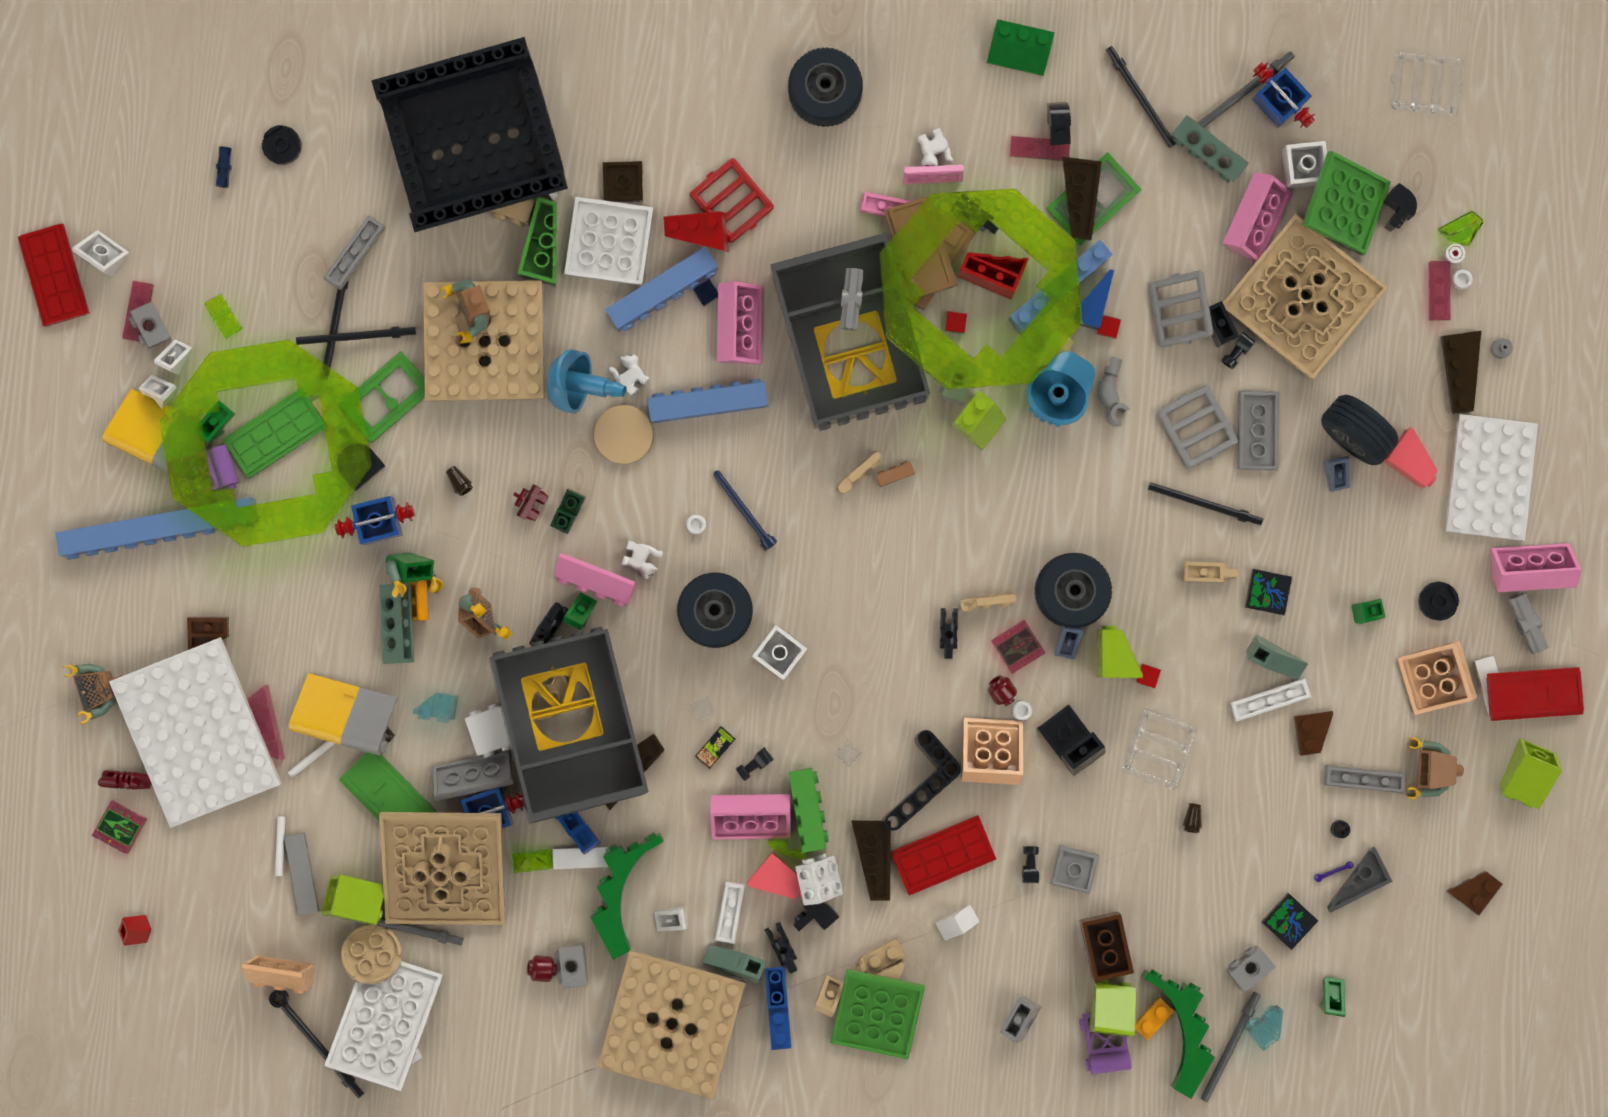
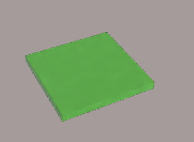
[1302,151,1391,255]
[830,969,925,1059]

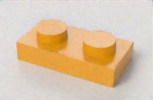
[1135,997,1175,1040]

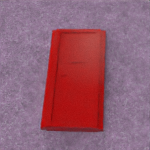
[18,223,90,327]
[1486,667,1584,721]
[891,815,996,896]

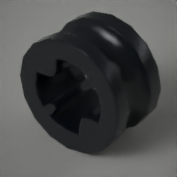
[1331,820,1350,839]
[269,990,289,1008]

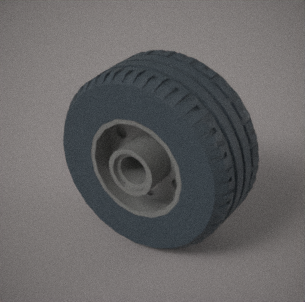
[788,47,863,127]
[1321,394,1399,465]
[1034,553,1112,628]
[677,572,753,648]

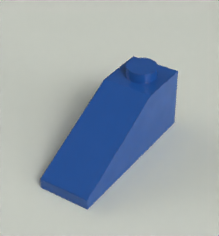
[1073,269,1114,330]

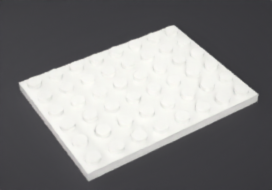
[109,637,282,828]

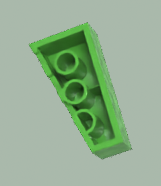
[517,197,557,287]
[789,768,829,853]

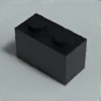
[1209,301,1239,348]
[1061,732,1106,776]

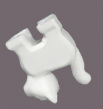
[917,128,953,166]
[608,354,650,396]
[621,541,663,579]

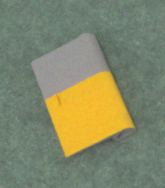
[102,389,208,480]
[289,673,398,756]

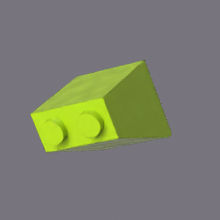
[951,391,1007,450]
[1097,626,1143,678]
[1500,738,1562,809]
[321,875,384,925]
[1089,980,1136,1037]

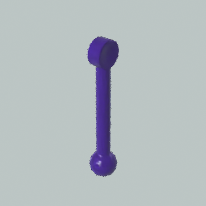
[1314,861,1353,882]

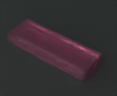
[1010,136,1070,161]
[1429,261,1451,321]
[122,281,154,342]

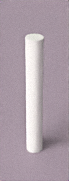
[288,741,336,778]
[275,816,286,876]

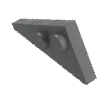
[1327,847,1393,913]

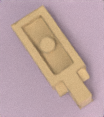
[1183,561,1239,583]
[961,593,1016,612]
[851,938,906,974]

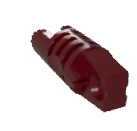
[98,770,152,790]

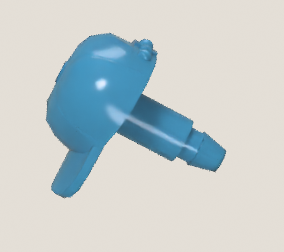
[547,349,626,414]
[1027,351,1095,427]

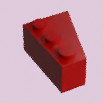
[663,211,729,252]
[957,252,1029,300]

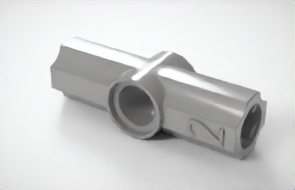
[840,268,863,331]
[1508,593,1549,654]

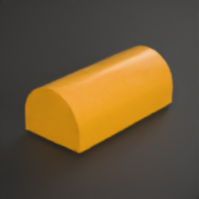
[407,581,429,621]

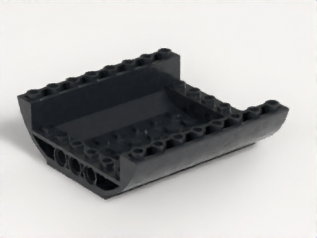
[371,37,568,233]

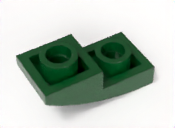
[550,488,586,534]

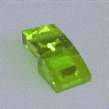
[204,293,243,339]
[768,839,807,859]

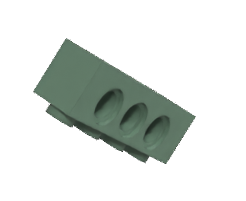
[1171,115,1249,183]
[379,583,415,664]

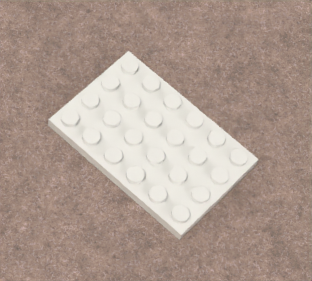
[1445,414,1538,541]
[324,961,443,1092]

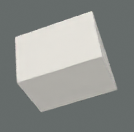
[72,230,129,277]

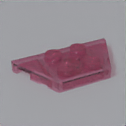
[247,685,285,760]

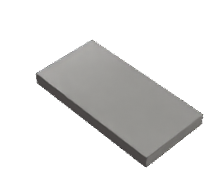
[1237,391,1279,471]
[432,750,514,801]

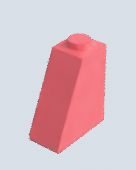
[1384,427,1438,488]
[747,852,802,899]

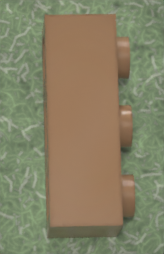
[876,461,915,487]

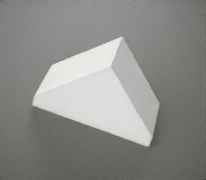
[154,339,192,375]
[936,904,979,941]
[654,906,688,932]

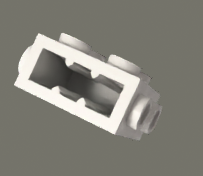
[465,703,510,758]
[795,853,843,905]

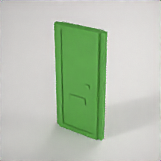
[223,388,328,479]
[339,752,438,821]

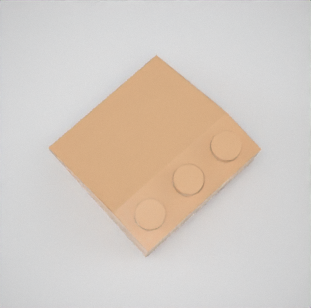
[1397,640,1477,715]
[961,718,1023,785]
[241,955,315,994]

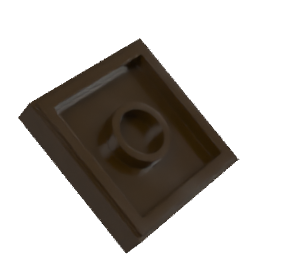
[603,161,643,202]

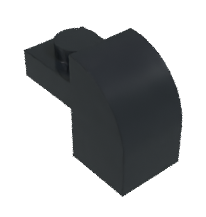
[1047,102,1071,146]
[1384,183,1417,232]
[794,902,839,931]

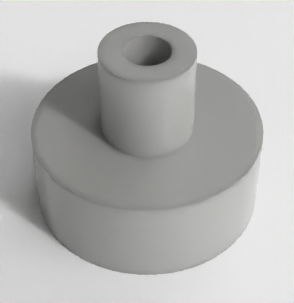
[1491,338,1513,359]

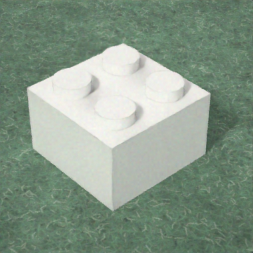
[1281,141,1327,189]
[752,625,807,681]

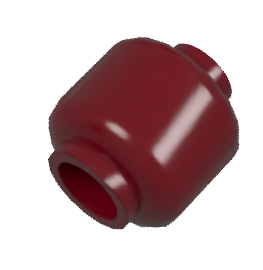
[988,675,1017,706]
[527,955,557,982]

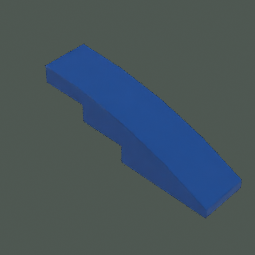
[555,812,601,855]

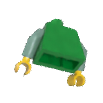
[385,553,443,598]

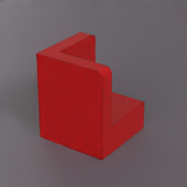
[118,915,152,946]

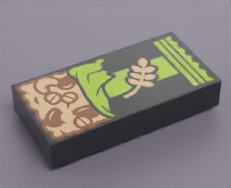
[695,726,736,769]

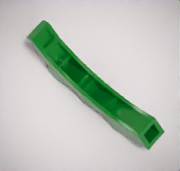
[591,832,664,960]
[1141,969,1215,1099]

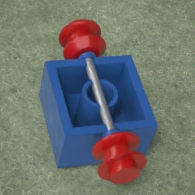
[1252,62,1316,128]
[335,496,416,545]
[457,787,524,828]

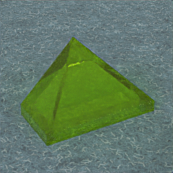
[1438,211,1483,246]
[512,849,553,873]

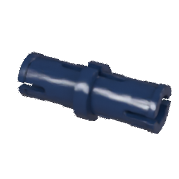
[215,146,232,188]

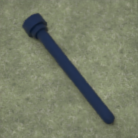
[713,470,777,551]

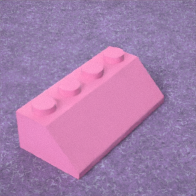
[1223,172,1293,262]
[717,281,763,364]
[1491,543,1581,592]
[554,553,638,607]
[710,794,791,840]

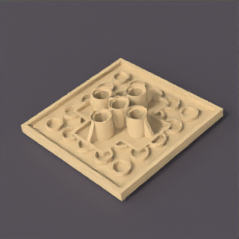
[1223,214,1388,380]
[423,280,545,401]
[379,812,506,925]
[597,950,745,1099]

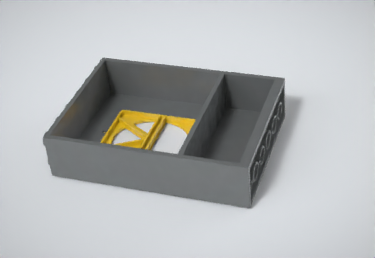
[770,233,930,431]
[489,627,649,824]

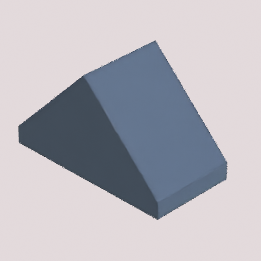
[1323,456,1350,492]
[1055,626,1084,659]

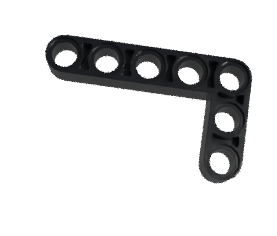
[882,730,961,831]

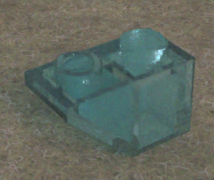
[412,693,458,723]
[1245,1005,1283,1051]

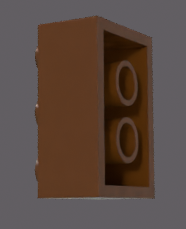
[1079,911,1134,982]

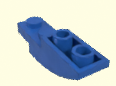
[765,967,792,1050]

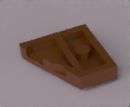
[187,617,229,650]
[1294,711,1333,756]
[1446,871,1503,915]

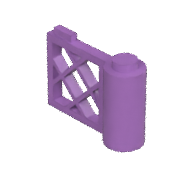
[168,445,239,503]
[1079,1013,1132,1075]

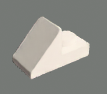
[138,375,177,409]

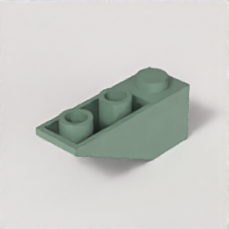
[1246,635,1308,680]
[702,945,766,985]

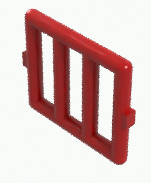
[690,158,774,243]

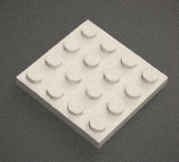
[564,197,654,286]

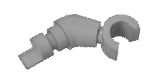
[1097,357,1130,427]

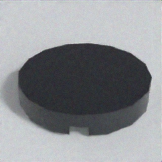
[262,125,302,165]
[1418,581,1459,621]

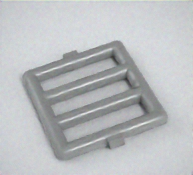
[1149,270,1213,347]
[1157,385,1238,469]

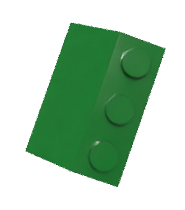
[987,19,1055,76]

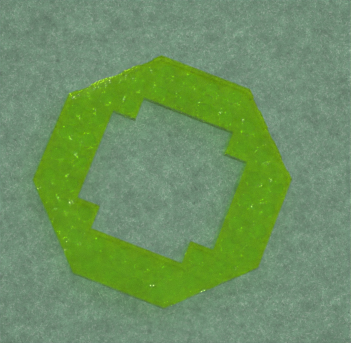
[879,188,1082,390]
[159,339,372,547]

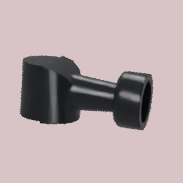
[1221,332,1255,370]
[736,747,774,781]
[1022,846,1039,883]

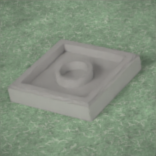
[1050,845,1099,894]

